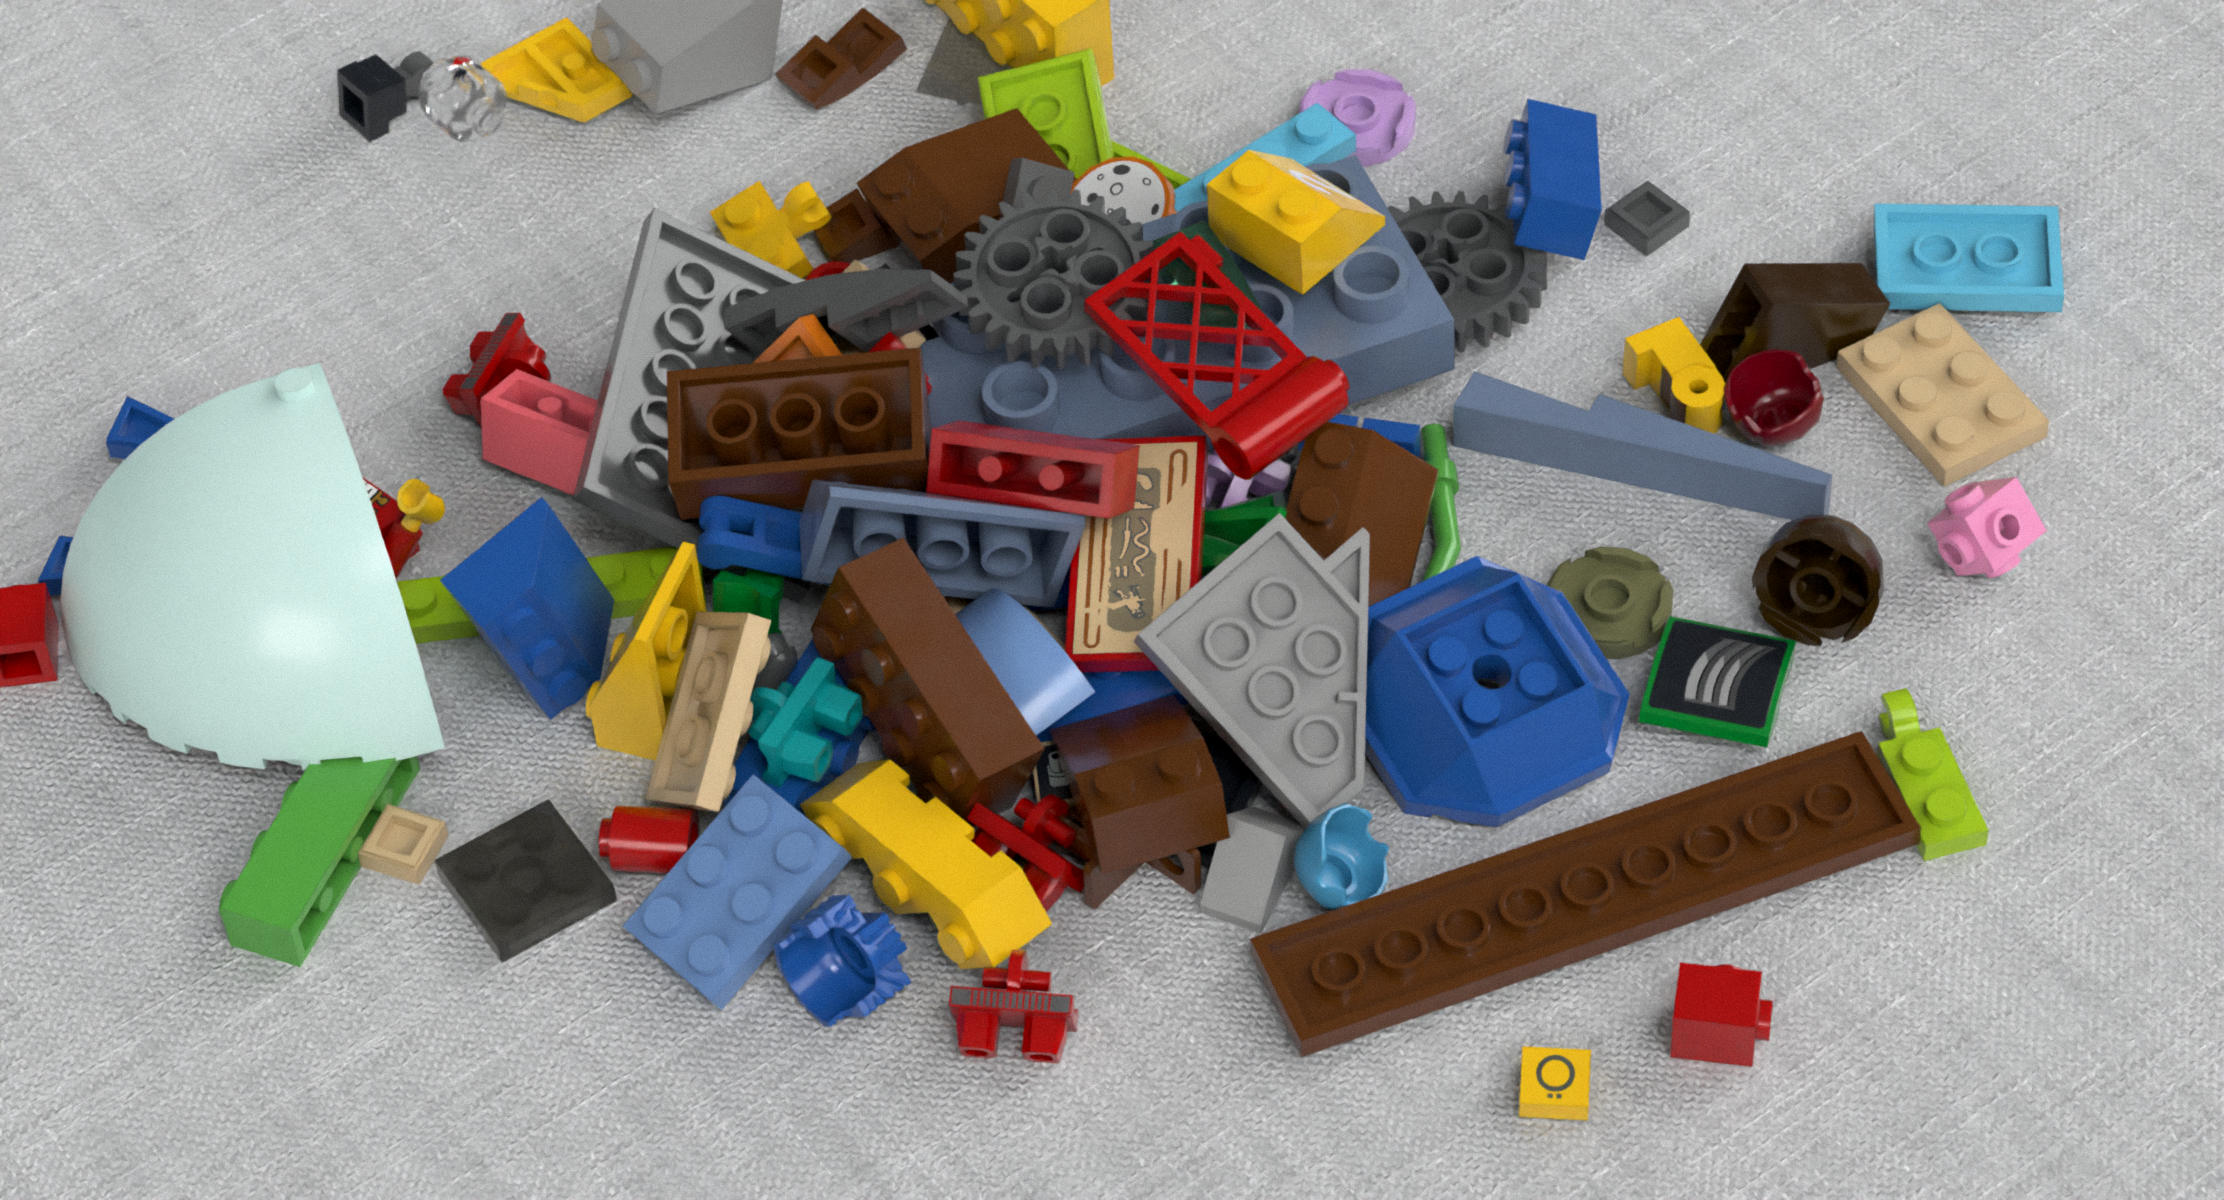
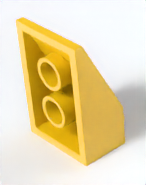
[586,542,707,761]

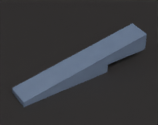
[1453,371,1832,520]

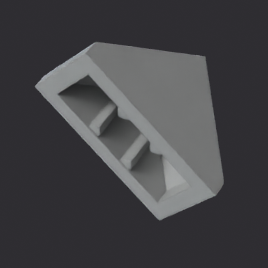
[1200,806,1305,933]

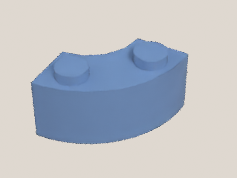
[955,588,1095,735]

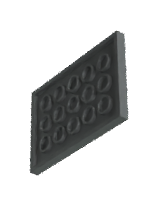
[573,208,812,603]

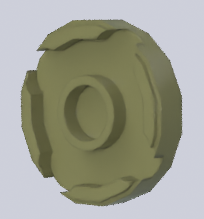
[1547,547,1673,660]

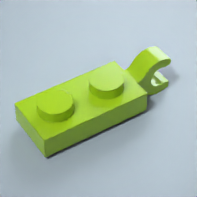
[1877,688,1989,861]

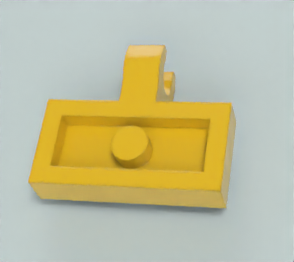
[710,180,832,278]

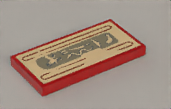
[1065,435,1209,673]

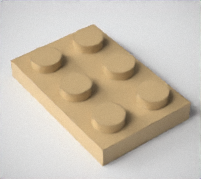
[1836,303,2049,487]
[645,612,771,812]

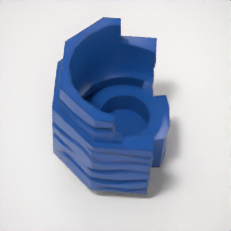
[773,895,912,1027]

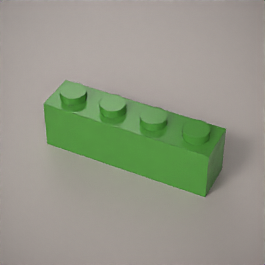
[219,756,420,967]

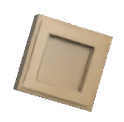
[358,804,449,885]

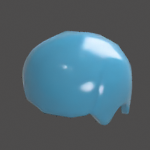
[1294,803,1389,911]

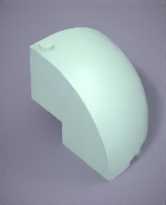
[61,363,445,771]

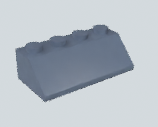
[799,480,1086,608]

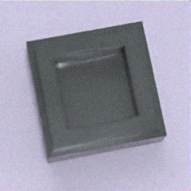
[1604,180,1690,256]

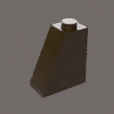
[1700,263,1891,383]

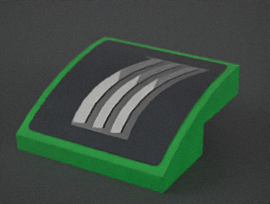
[1639,616,1796,748]

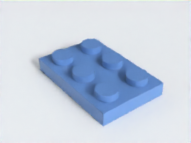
[623,774,852,1010]

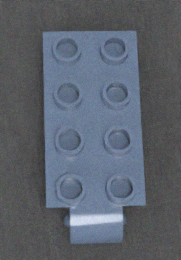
[919,155,1455,452]

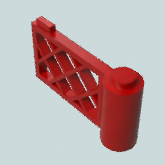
[1084,231,1350,480]

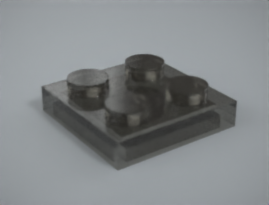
[434,799,617,963]

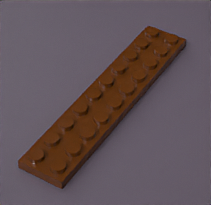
[1250,731,1921,1057]

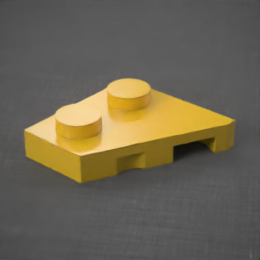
[473,17,632,123]

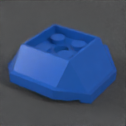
[1365,556,1630,827]

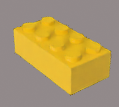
[925,0,1115,87]

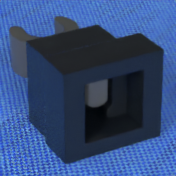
[337,51,436,141]

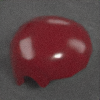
[1724,349,1824,446]

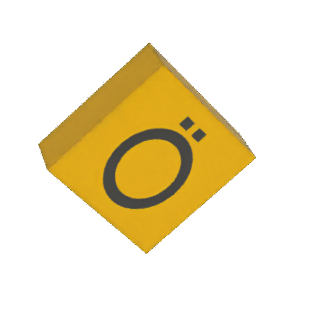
[1519,1046,1591,1121]

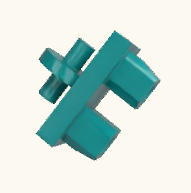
[748,657,863,788]

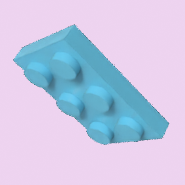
[1873,203,2064,312]

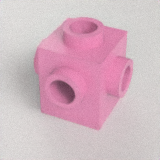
[1927,477,2047,578]

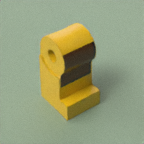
[1622,317,1725,434]

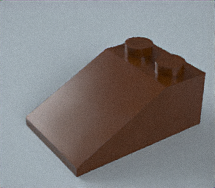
[856,108,1077,284]
[1049,695,1230,874]

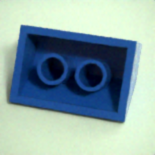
[440,497,614,720]

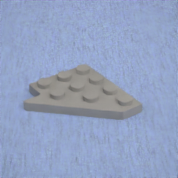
[1133,513,1370,829]

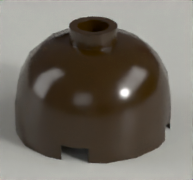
[1752,515,1884,646]

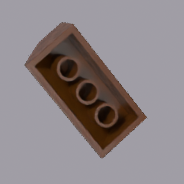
[667,348,932,520]
[1285,422,1439,607]

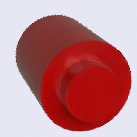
[599,805,700,874]

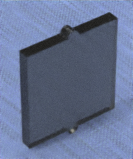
[917,19,1014,106]

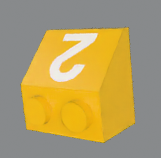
[1206,150,1385,295]

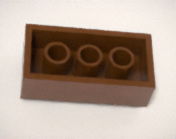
[811,537,1045,827]

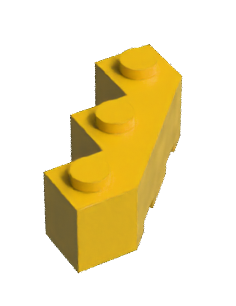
[800,759,1052,969]

